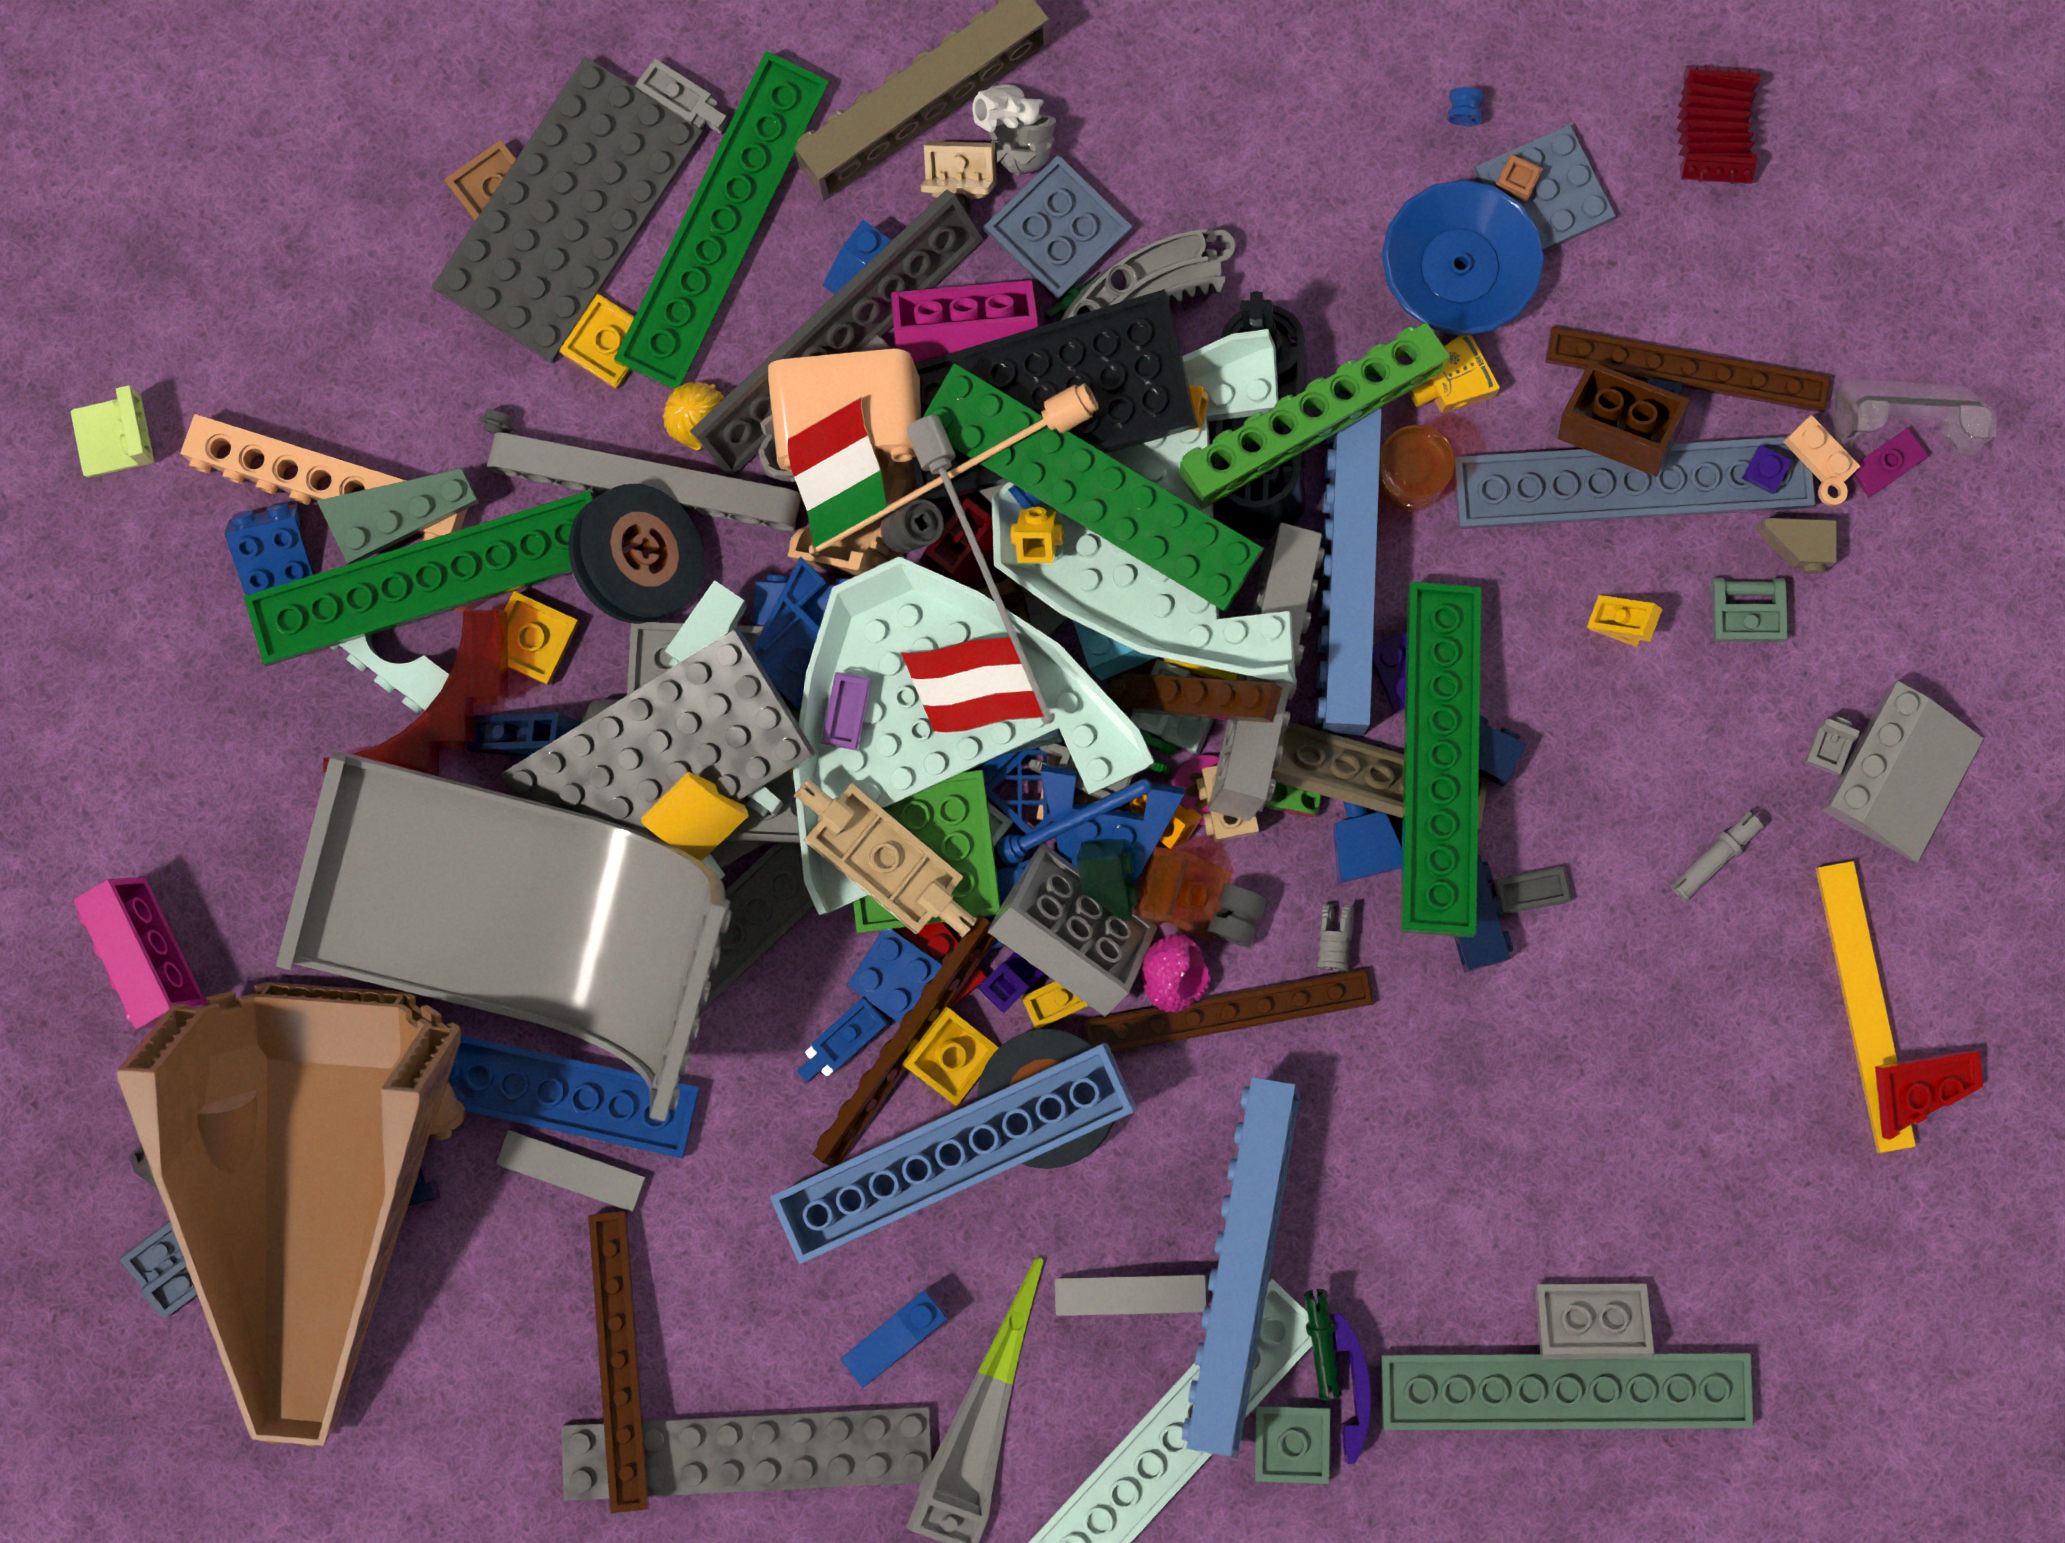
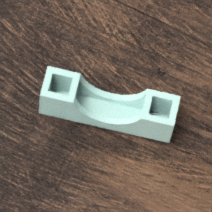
[330,634,458,716]

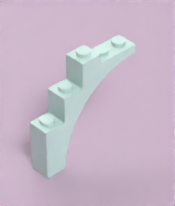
[665,580,783,817]

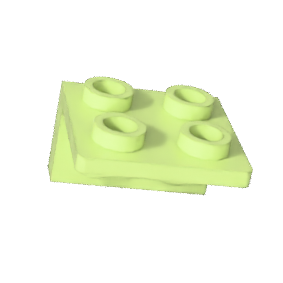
[71,385,155,478]

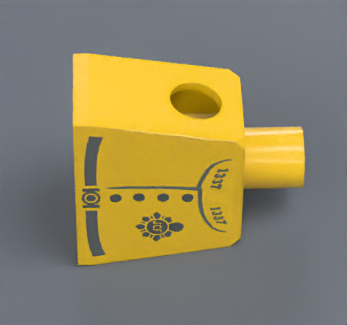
[1409,335,1500,413]

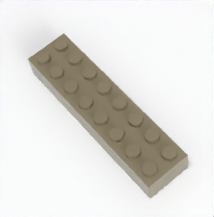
[794,0,1049,201]

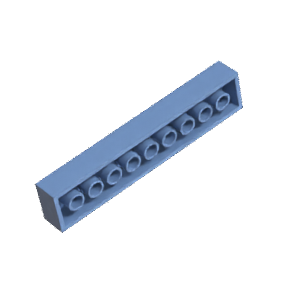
[1314,374,1382,735]
[770,1043,1138,1264]
[1182,1077,1301,1459]

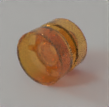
[1378,425,1455,512]

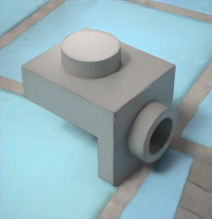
[1804,716,1860,776]

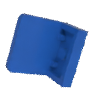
[224,502,314,595]

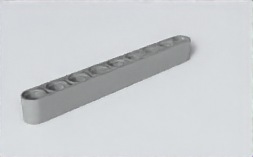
[486,433,802,531]

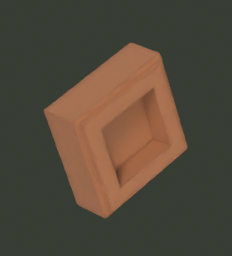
[1495,154,1543,202]

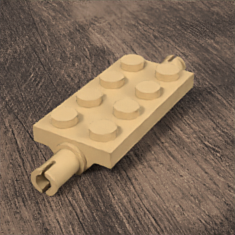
[793,778,977,937]

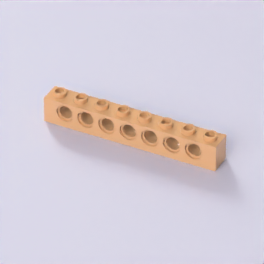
[180,414,468,541]

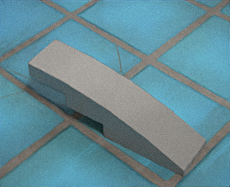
[1055,1275,1209,1316]

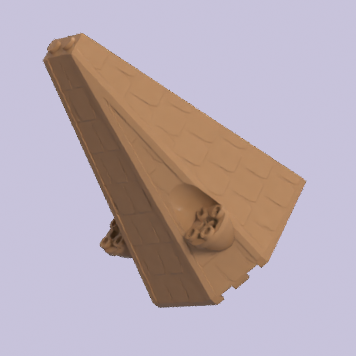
[117,982,465,1447]

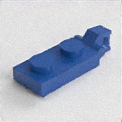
[797,997,888,1083]

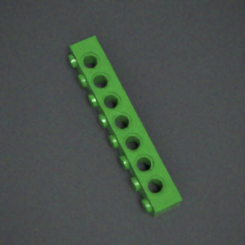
[1179,322,1450,509]

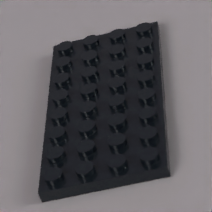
[912,289,1199,504]

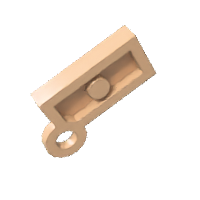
[1783,415,1860,507]

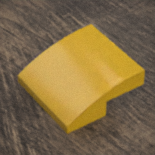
[640,772,749,862]

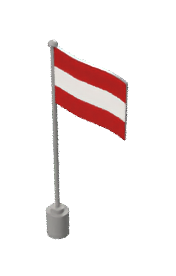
[901,415,1055,733]

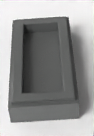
[1493,866,1572,915]

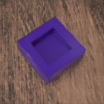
[1741,445,1792,494]

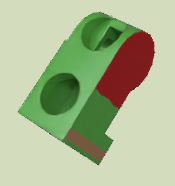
[1263,782,1322,817]

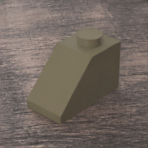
[1757,518,1836,575]

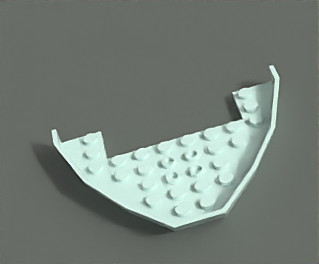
[992,329,1296,685]
[793,557,1156,915]

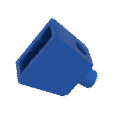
[1333,801,1402,884]

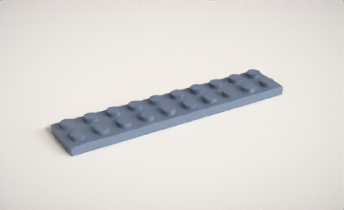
[1453,437,1815,529]

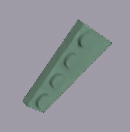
[317,469,479,564]

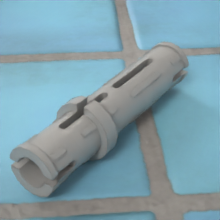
[1670,811,1764,902]

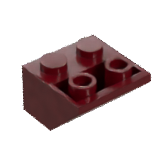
[919,498,1001,590]

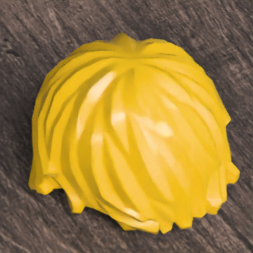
[662,382,725,451]

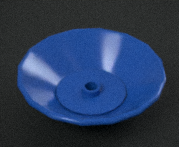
[1381,180,1545,336]

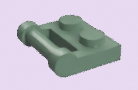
[1710,578,1788,642]

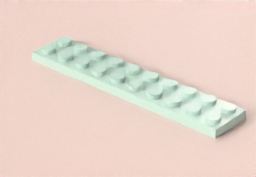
[1028,1279,1312,1543]

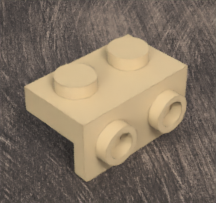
[921,141,997,199]

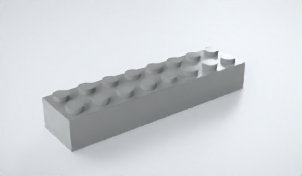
[1208,523,1325,821]

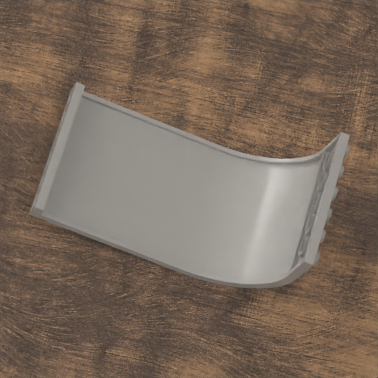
[276,750,731,1121]

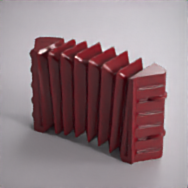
[1676,65,1760,184]

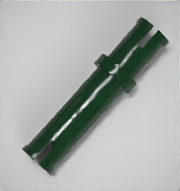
[1304,1289,1342,1401]

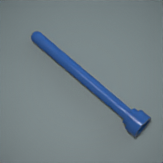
[996,779,1152,866]

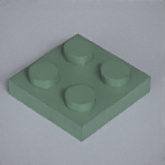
[1254,1406,1330,1484]

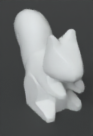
[973,84,1043,132]

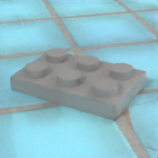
[1535,1284,1654,1359]

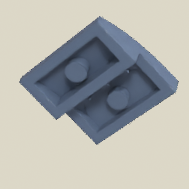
[119,1220,197,1320]

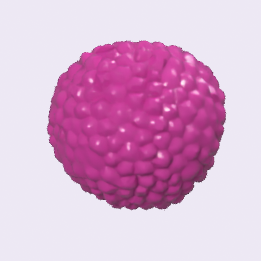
[1140,934,1211,1012]

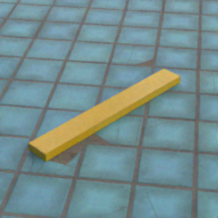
[1816,861,1916,1153]

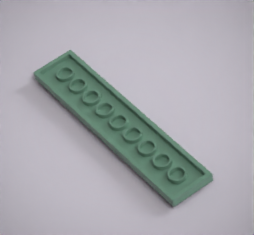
[1381,1353,1753,1430]

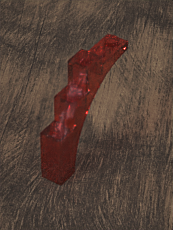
[323,610,509,777]

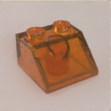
[1135,846,1232,940]

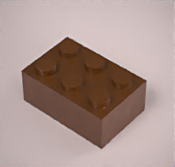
[1558,362,1690,477]

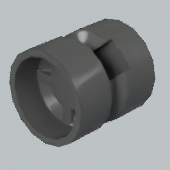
[881,499,944,553]
[1207,884,1268,948]

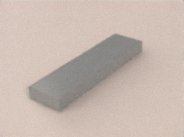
[496,1130,647,1212]

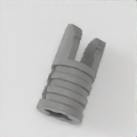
[1316,904,1355,972]

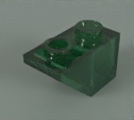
[1076,839,1139,921]

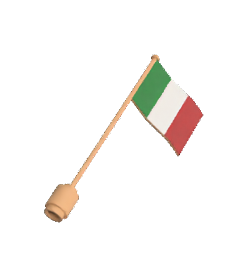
[787,383,1099,557]

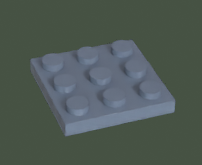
[1474,124,1616,252]
[983,155,1132,302]

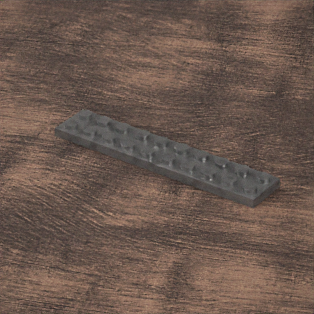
[561,1406,932,1501]

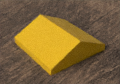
[902,1006,999,1107]

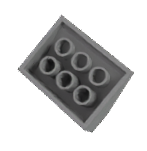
[1821,681,1984,863]
[988,843,1158,1016]

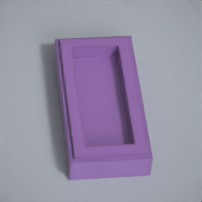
[821,672,872,751]

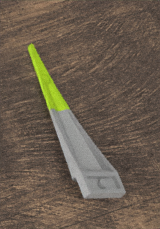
[906,1256,1043,1543]

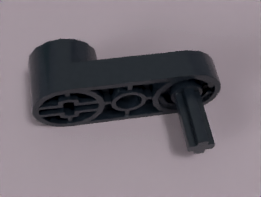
[1214,291,1308,539]

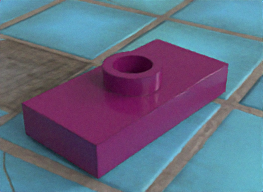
[1852,427,1929,498]

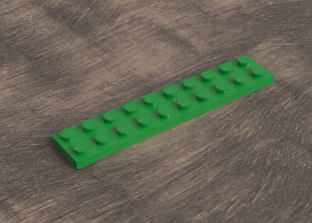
[614,50,829,391]
[922,363,1264,611]
[243,490,593,667]
[1400,582,1481,938]

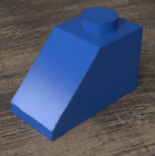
[823,220,891,294]

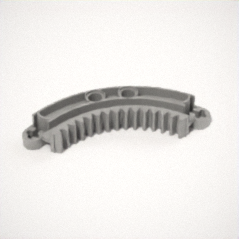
[1060,229,1235,320]

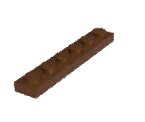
[1106,673,1283,723]

